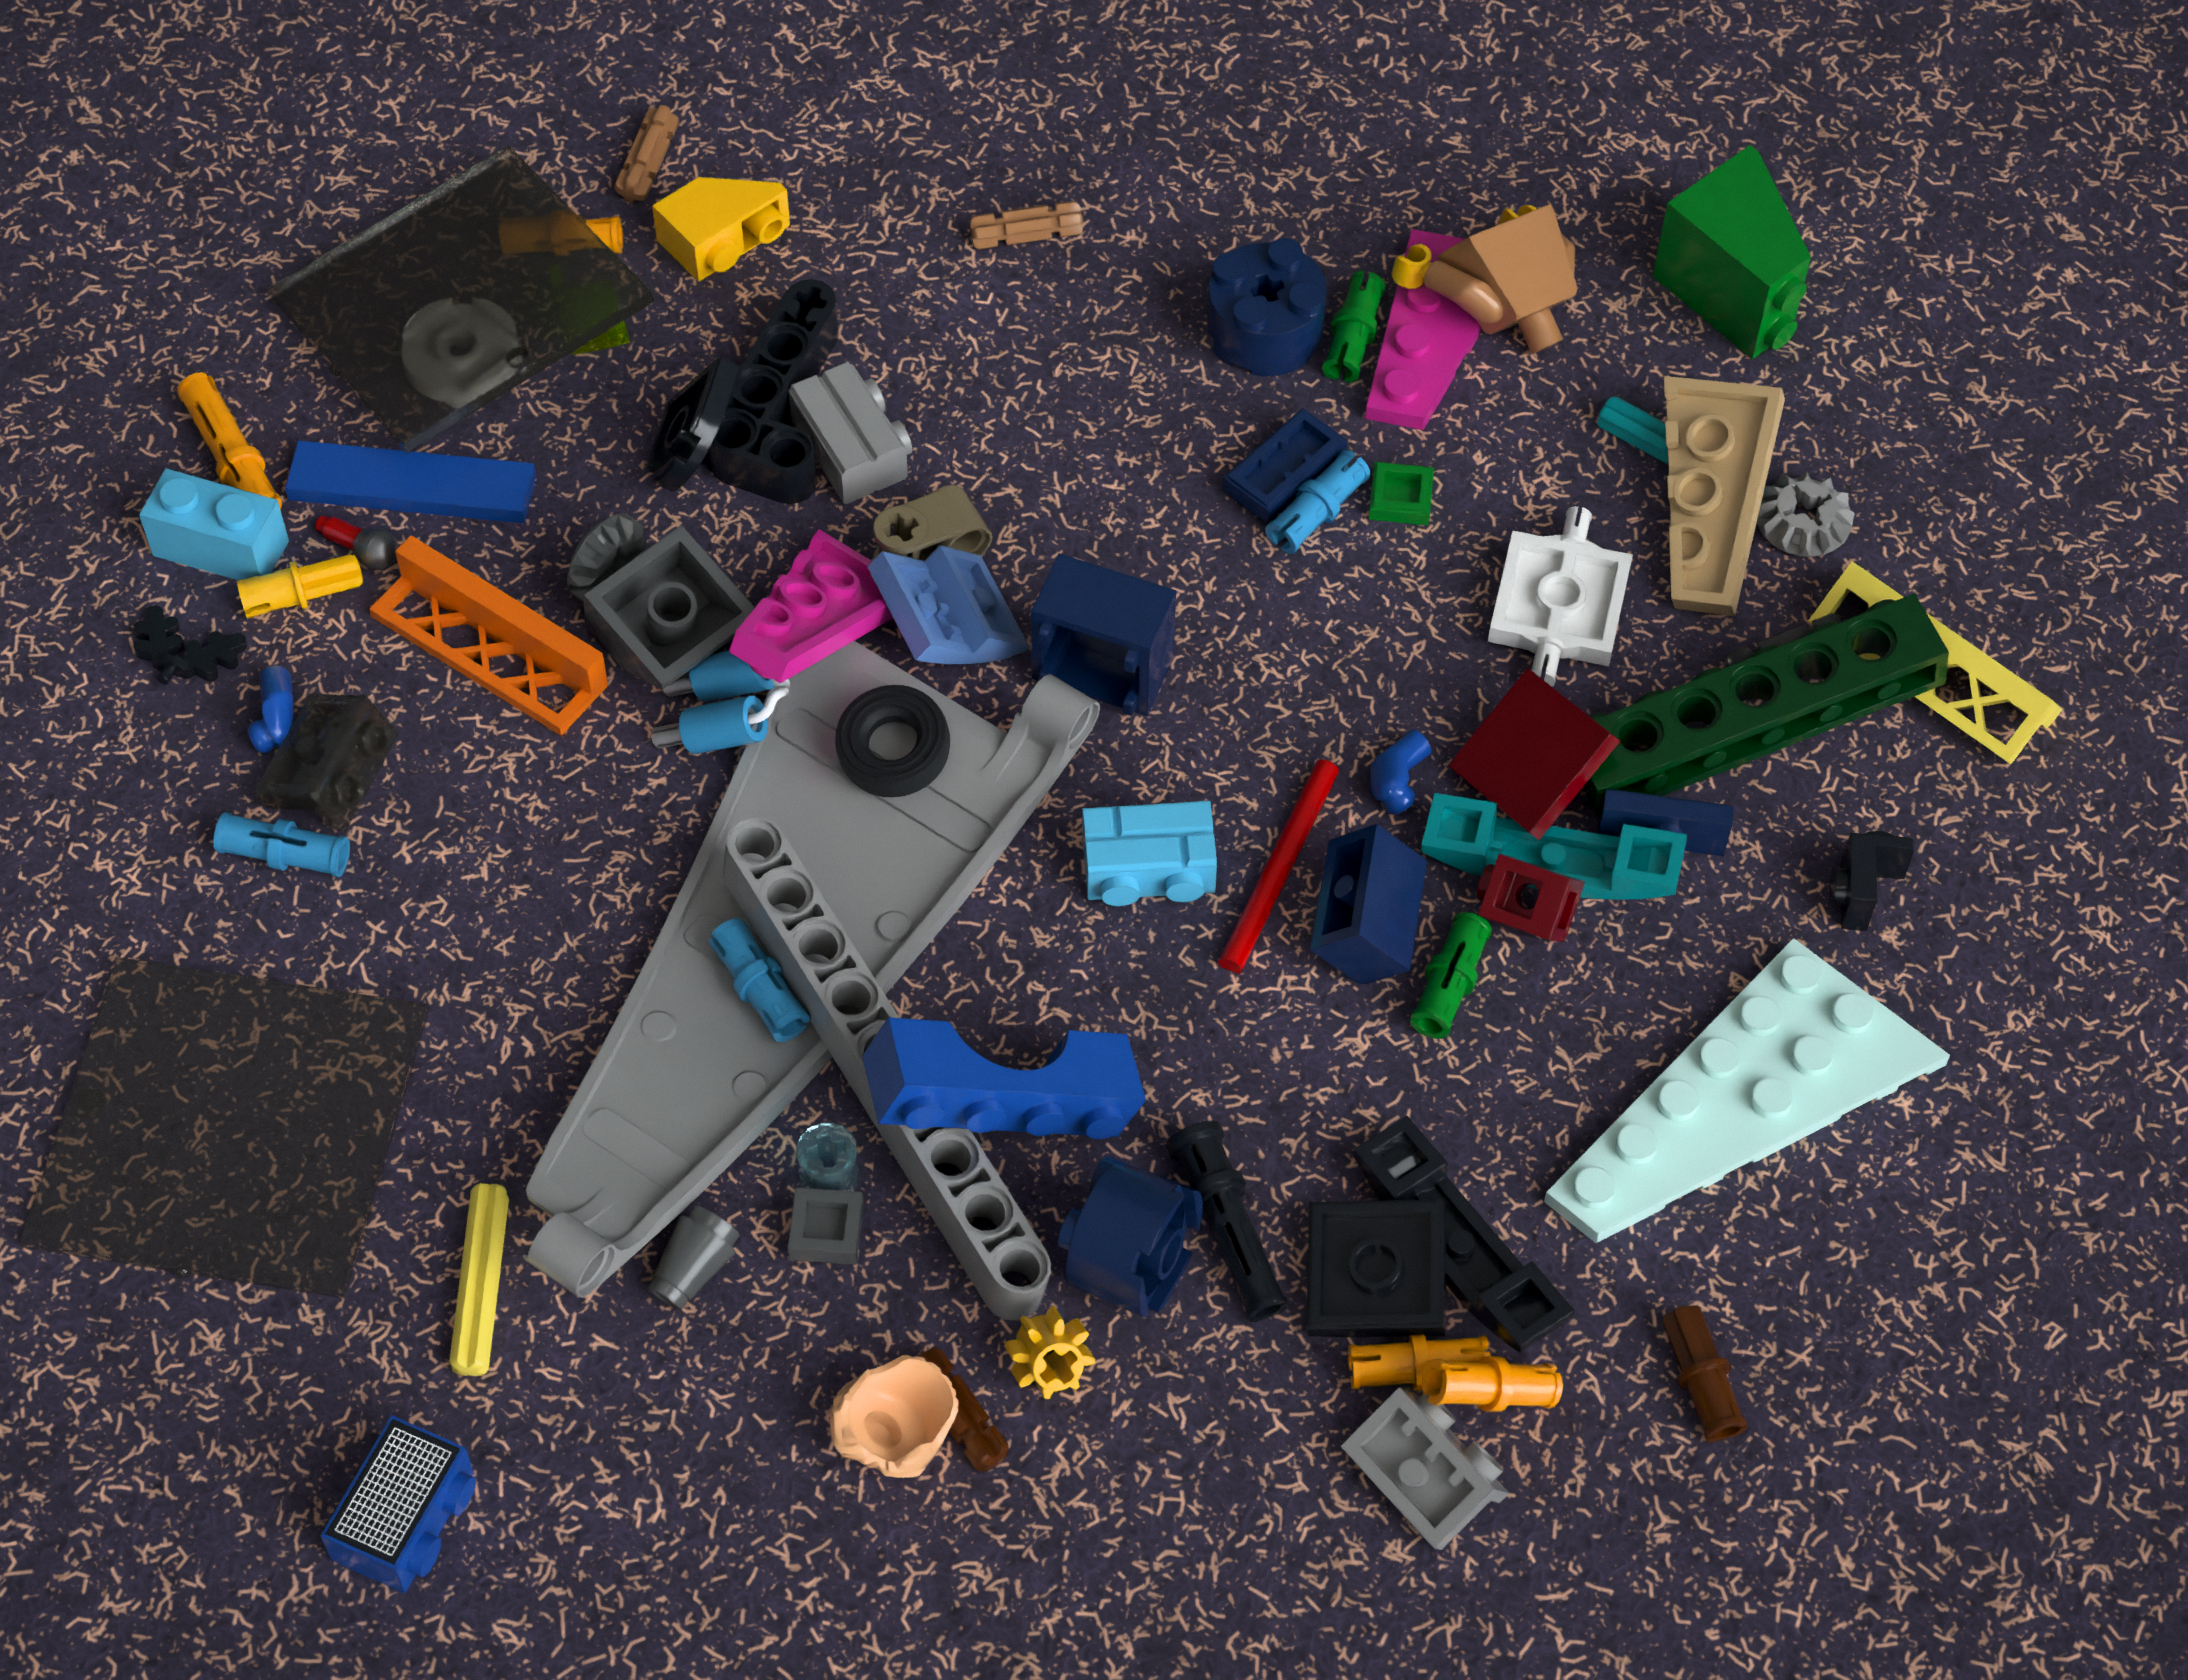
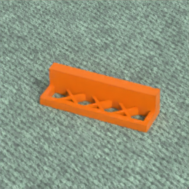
[369,535,608,736]

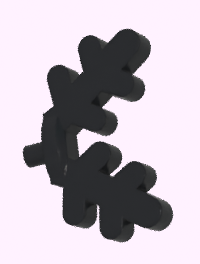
[133,605,247,685]

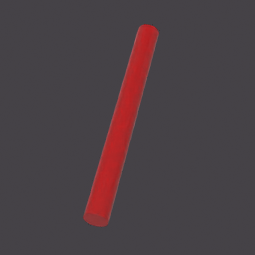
[1218,759,1339,974]

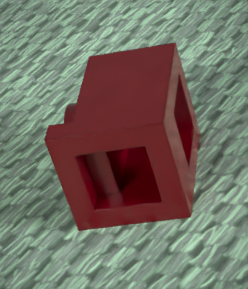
[1477,854,1585,942]

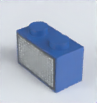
[321,1415,476,1594]

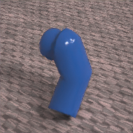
[248,665,294,753]
[1370,729,1431,815]

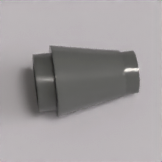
[647,1205,740,1311]

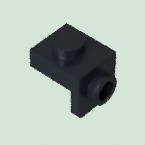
[1829,831,1914,931]

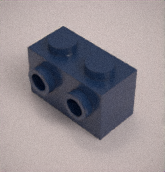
[1310,824,1427,984]

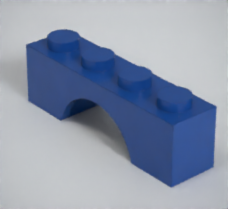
[862,1017,1146,1139]

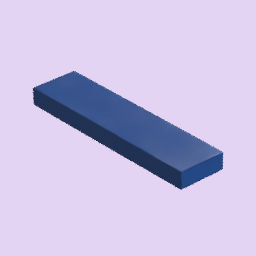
[285,441,536,523]

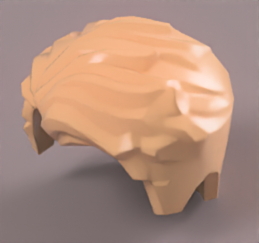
[830,1355,959,1478]

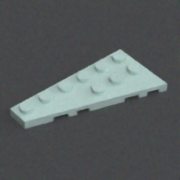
[1544,938,1950,1243]

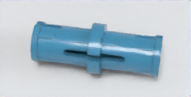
[1265,450,1370,555]
[213,812,350,877]
[708,918,810,1042]

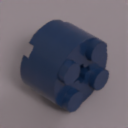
[1206,238,1327,377]
[1058,1157,1203,1317]

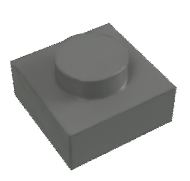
[788,1187,864,1265]

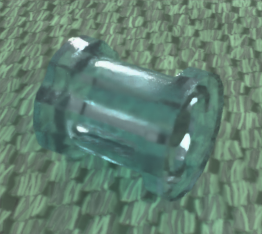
[796,1123,859,1191]

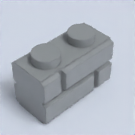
[788,362,913,504]

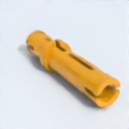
[177,372,282,509]

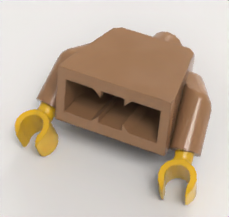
[1392,204,1577,355]

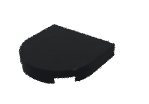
[648,356,740,492]

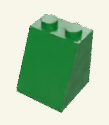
[1653,145,1811,359]

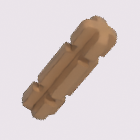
[615,105,679,203]
[970,201,1083,250]

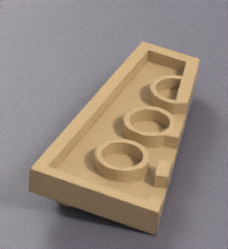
[1664,376,1785,616]

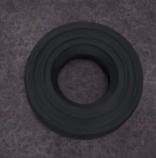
[835,685,950,797]

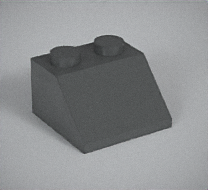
[584,525,755,690]

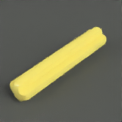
[449,1183,509,1376]

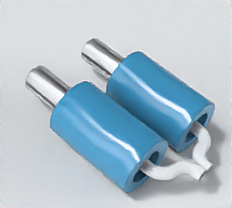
[651,650,790,754]

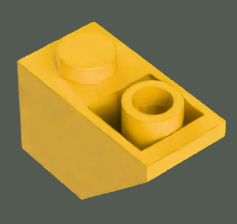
[652,177,790,282]

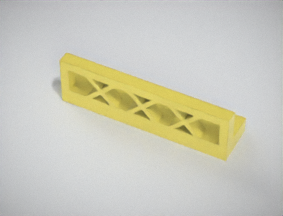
[1808,561,2062,764]

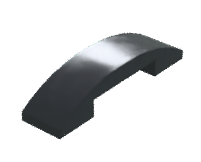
[1353,1116,1575,1353]

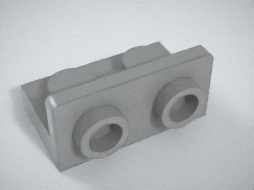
[1341,1387,1509,1550]

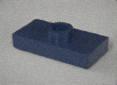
[1222,408,1348,523]
[1598,789,1734,856]

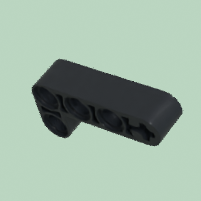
[708,279,839,504]

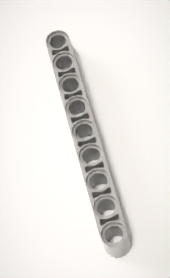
[723,815,1051,1320]

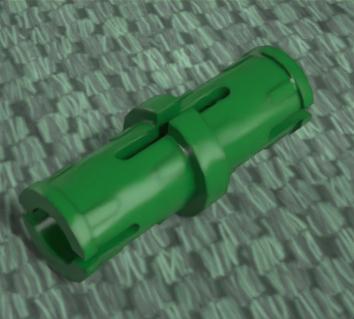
[1322,271,1386,383]
[1410,912,1492,1039]

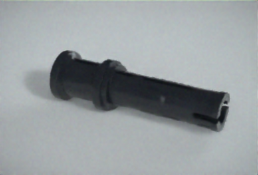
[1166,1121,1289,1322]

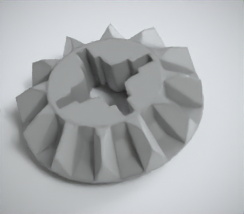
[1757,470,1855,557]

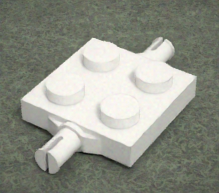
[1488,506,1633,686]

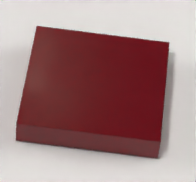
[1448,668,1620,840]

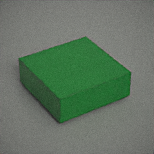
[1369,462,1434,526]

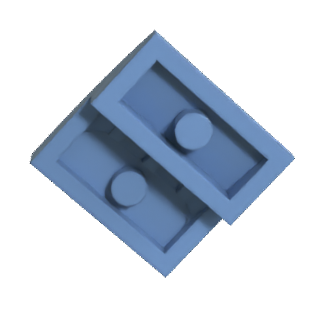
[867,545,1030,664]

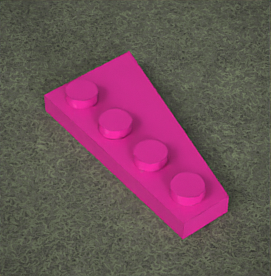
[1365,229,1482,430]
[729,529,893,683]

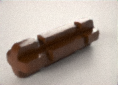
[918,1347,1009,1472]

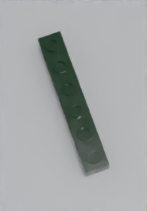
[1583,593,1949,819]

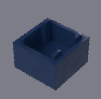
[1031,553,1177,716]

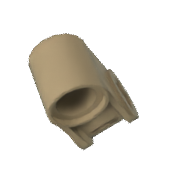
[873,485,993,561]

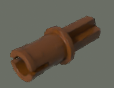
[1663,1305,1748,1442]

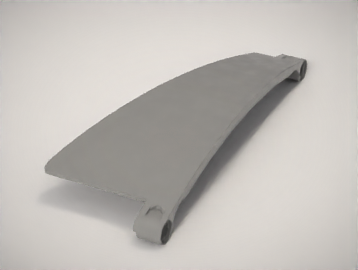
[522,641,1100,1297]

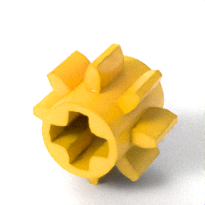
[1004,1306,1095,1399]

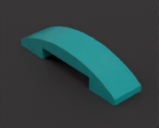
[1421,793,1687,900]

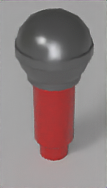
[315,515,398,570]

